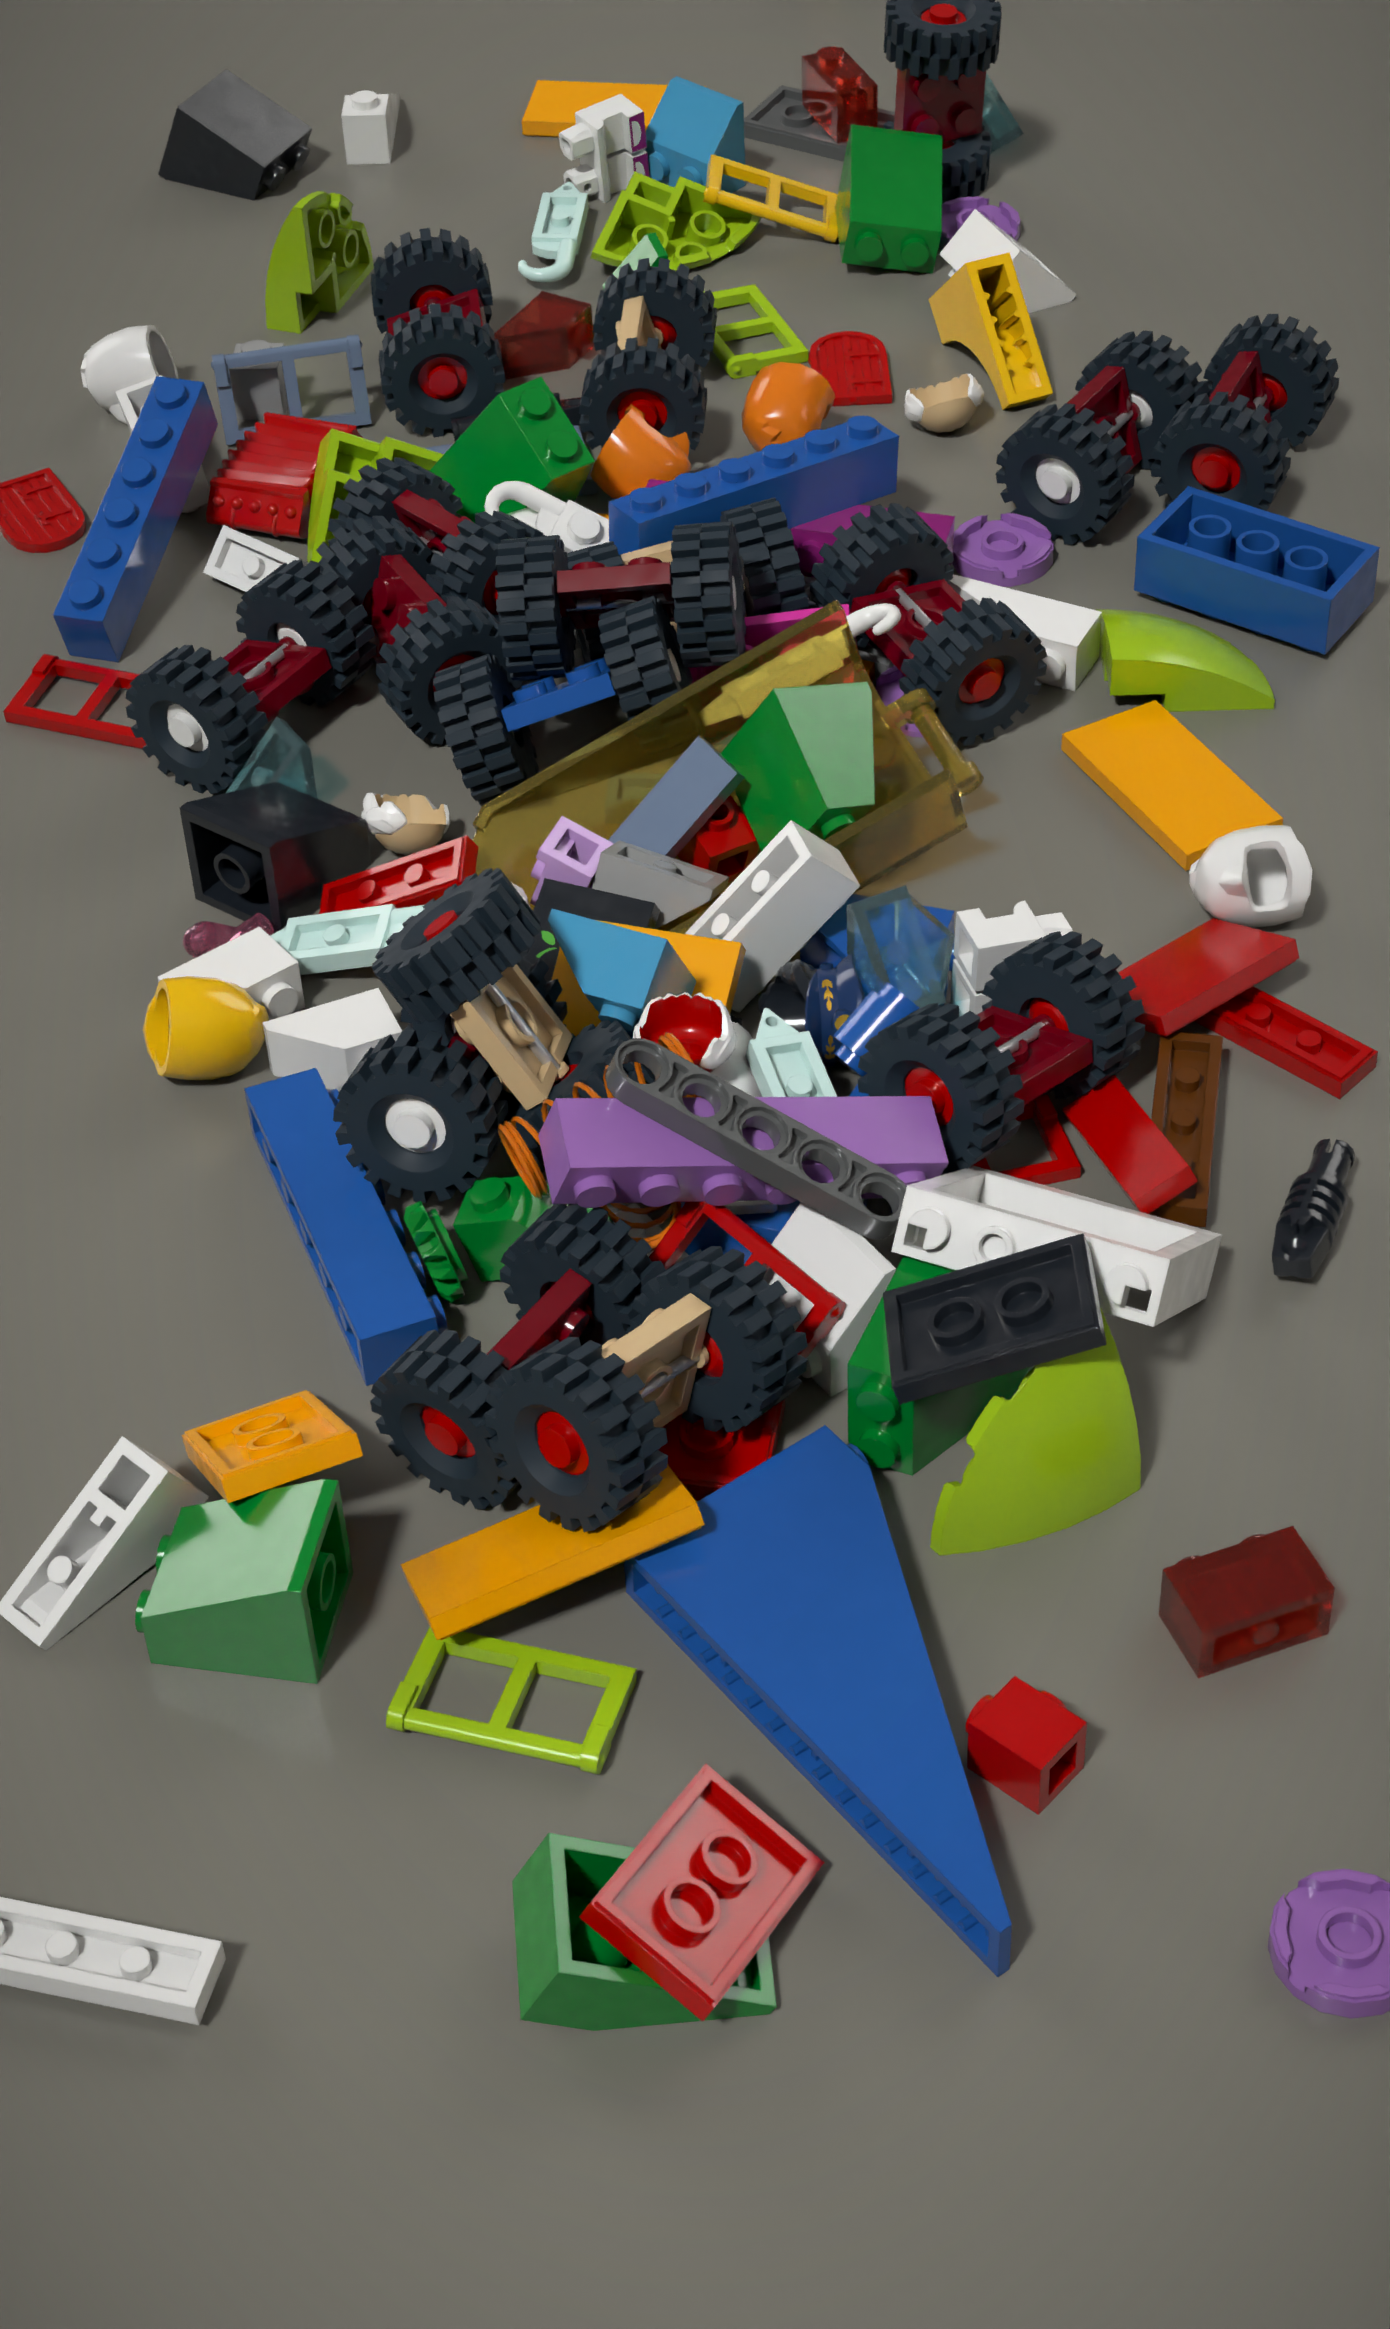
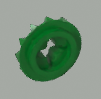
[404,1200,469,1302]

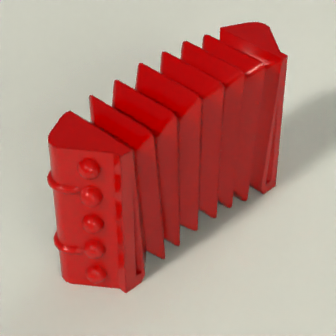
[206,412,363,539]

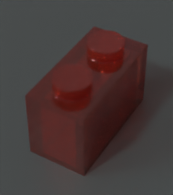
[802,47,878,143]
[1159,1526,1335,1678]

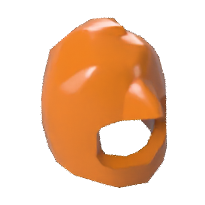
[742,362,835,452]
[590,404,692,499]

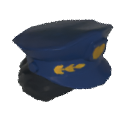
[758,953,865,1074]

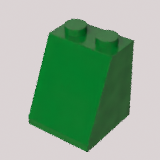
[835,124,942,274]
[430,376,595,523]
[720,682,875,851]
[847,1255,1032,1476]
[135,1479,353,1684]

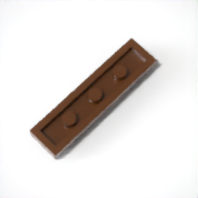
[1150,1032,1223,1228]

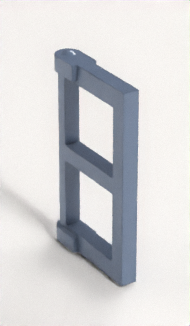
[211,334,372,445]

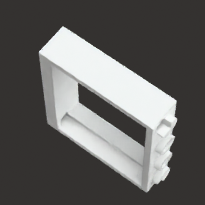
[891,1166,1222,1327]

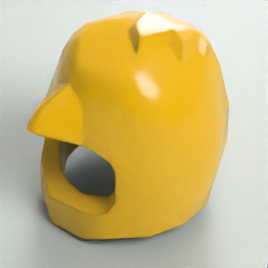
[143,976,269,1080]

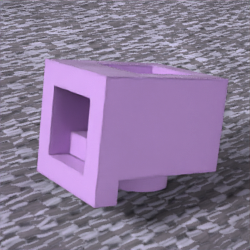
[530,816,614,906]

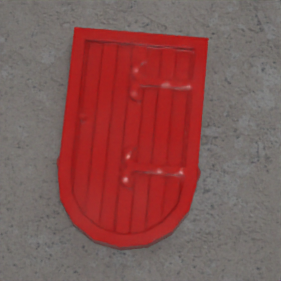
[808,331,892,407]
[0,468,86,553]

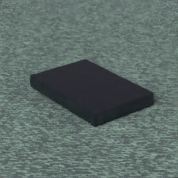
[883,1233,1107,1405]

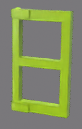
[704,284,809,379]
[386,1627,637,1775]

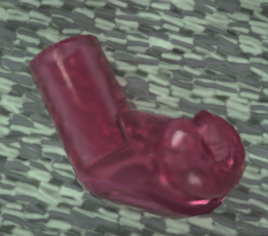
[183,913,274,957]

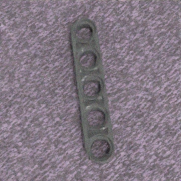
[605,1038,906,1239]

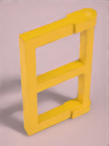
[703,154,838,243]

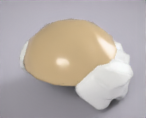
[904,374,985,433]
[361,793,450,855]

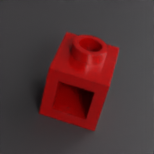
[677,795,759,883]
[965,1676,1087,1815]

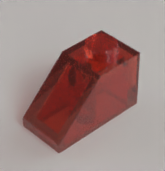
[494,291,595,380]

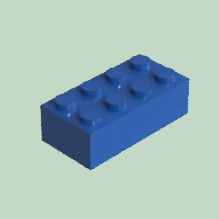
[1134,486,1380,655]

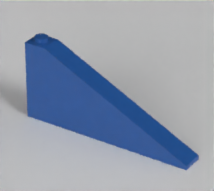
[624,1425,1012,1977]

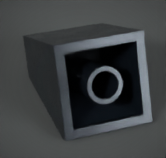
[158,69,312,201]
[180,782,371,934]

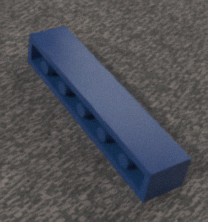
[53,376,218,662]
[609,416,899,556]
[244,1068,448,1386]

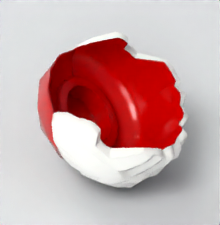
[633,992,737,1073]

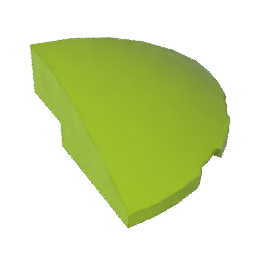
[590,171,762,271]
[265,191,374,334]
[307,428,444,563]
[1096,609,1275,712]
[930,1307,1141,1556]

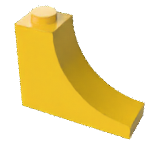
[928,252,1053,410]

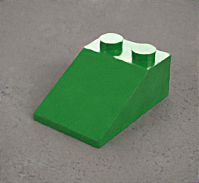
[512,1833,777,2031]

